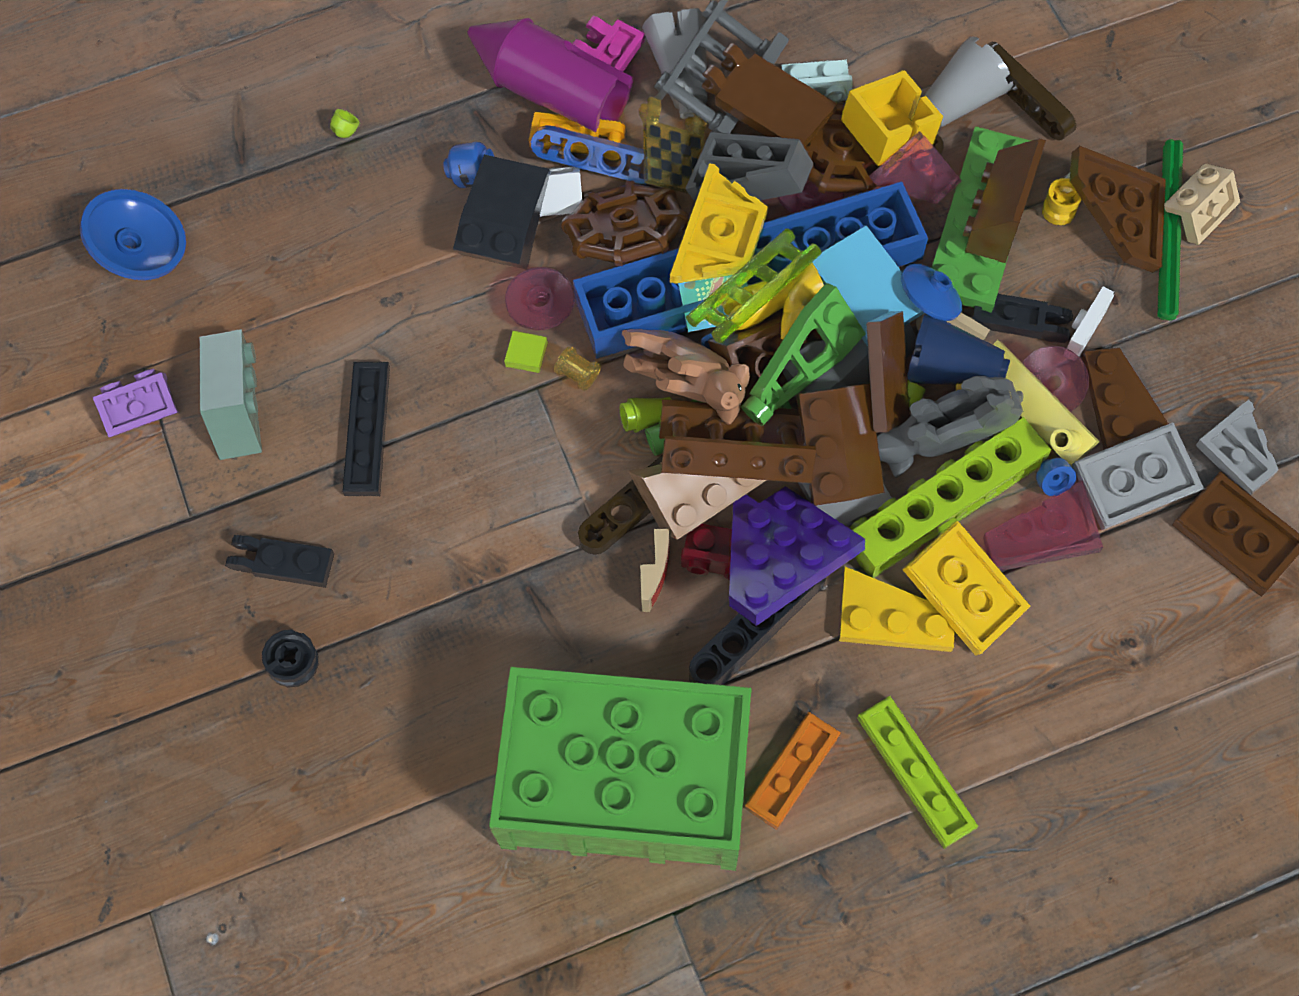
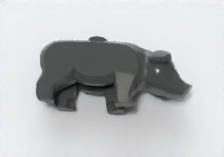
[876,376,1024,478]

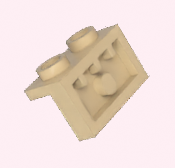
[1164,164,1240,245]

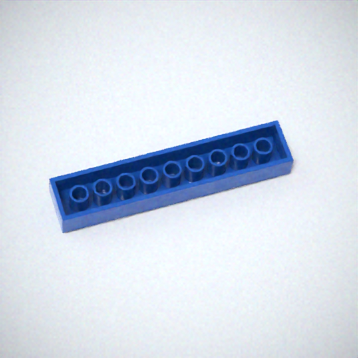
[573,182,928,359]

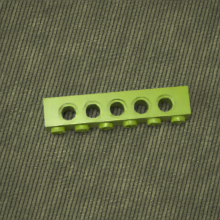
[849,417,1051,578]

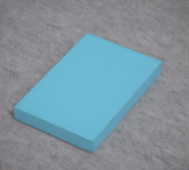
[808,225,924,346]

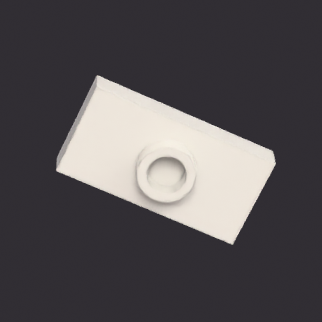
[1064,287,1114,361]

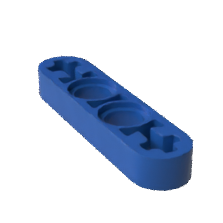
[531,125,660,184]

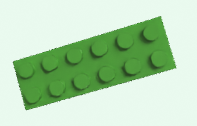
[932,126,1030,313]

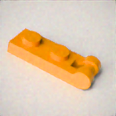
[529,112,626,160]

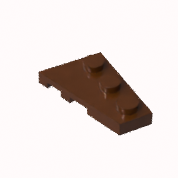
[1082,347,1169,450]

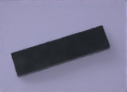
[342,362,390,496]

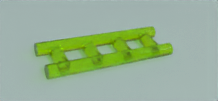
[686,228,822,344]

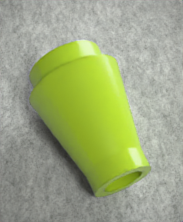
[619,397,672,433]

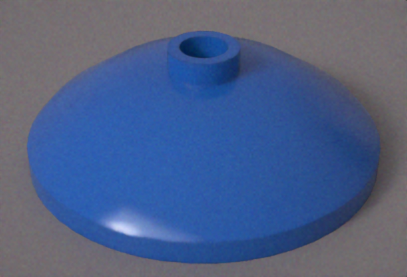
[80,189,186,280]

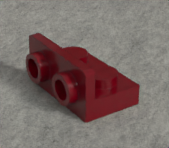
[681,524,732,580]

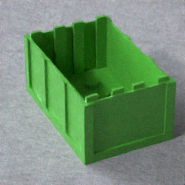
[489,667,751,871]

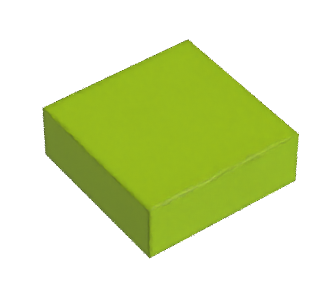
[504,331,548,373]

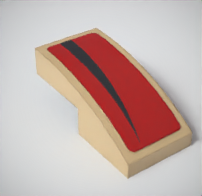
[640,529,670,612]

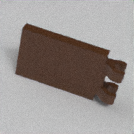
[702,43,837,148]

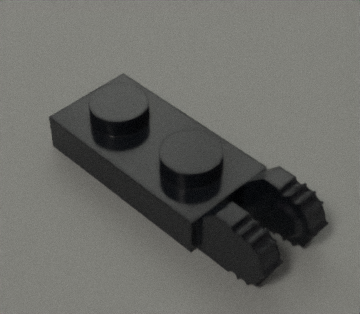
[972,294,1073,344]
[225,535,334,588]

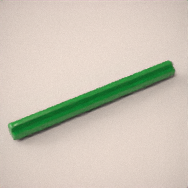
[1157,139,1183,321]

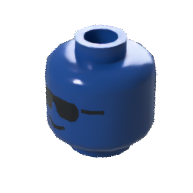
[444,142,494,188]

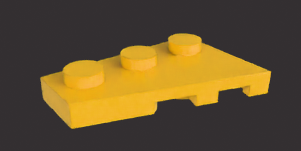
[839,566,954,652]

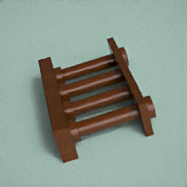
[659,399,817,483]

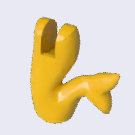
[721,262,824,339]

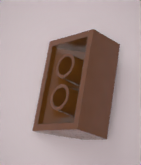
[962,138,1046,263]
[708,308,823,405]
[796,383,885,506]

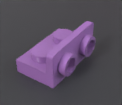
[93,369,179,437]

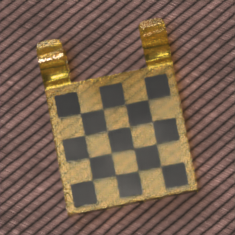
[639,97,707,194]

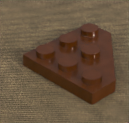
[1070,146,1166,273]

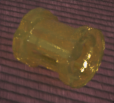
[554,346,601,391]

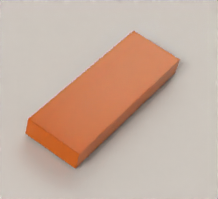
[745,712,841,830]

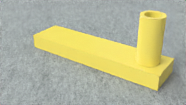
[993,340,1100,467]

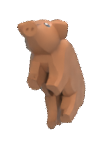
[622,329,750,425]

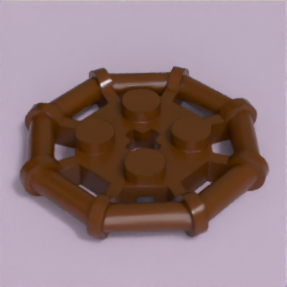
[805,103,901,194]
[561,180,690,267]

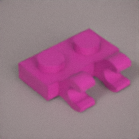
[573,16,645,72]

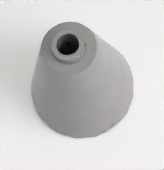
[924,36,1013,128]

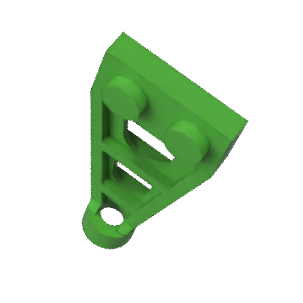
[741,283,866,426]

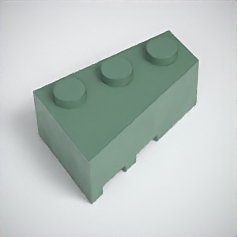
[200,329,262,460]

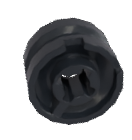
[262,629,319,688]

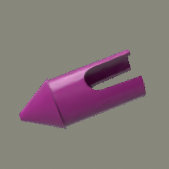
[467,18,633,132]

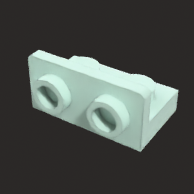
[781,60,853,103]

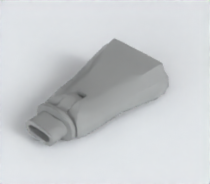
[642,8,708,119]

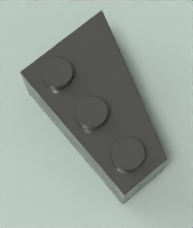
[686,132,813,202]

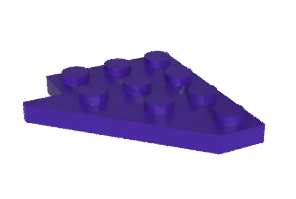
[729,486,865,626]

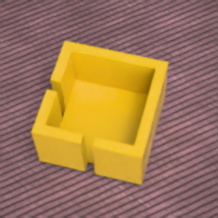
[841,70,943,166]

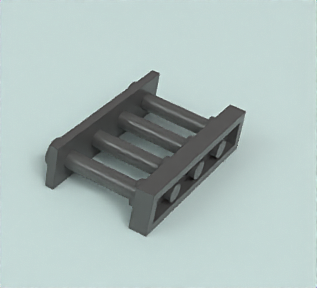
[651,0,790,142]

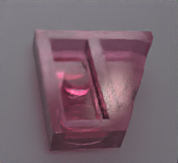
[869,131,962,204]

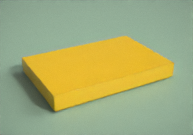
[902,521,1031,656]

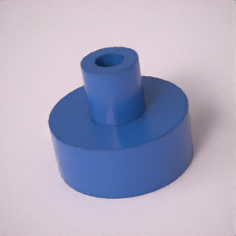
[1036,458,1076,496]

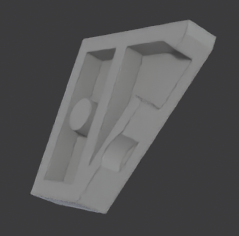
[1196,399,1279,495]

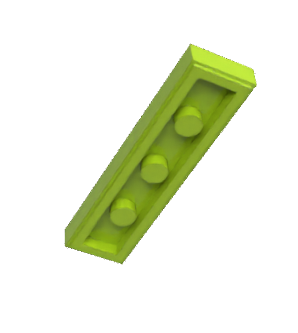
[857,696,978,849]

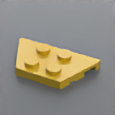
[670,163,768,284]

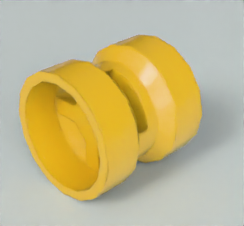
[1042,178,1081,225]

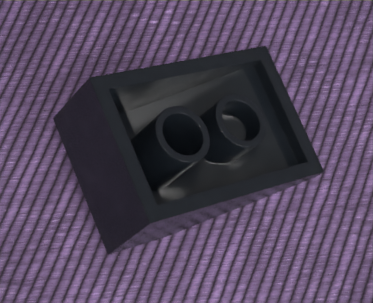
[453,155,551,270]

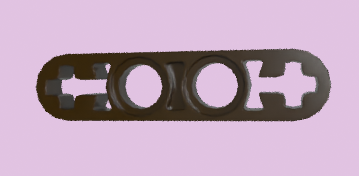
[988,41,1076,141]
[578,454,663,555]

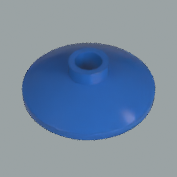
[901,264,962,321]

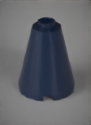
[907,313,1010,385]

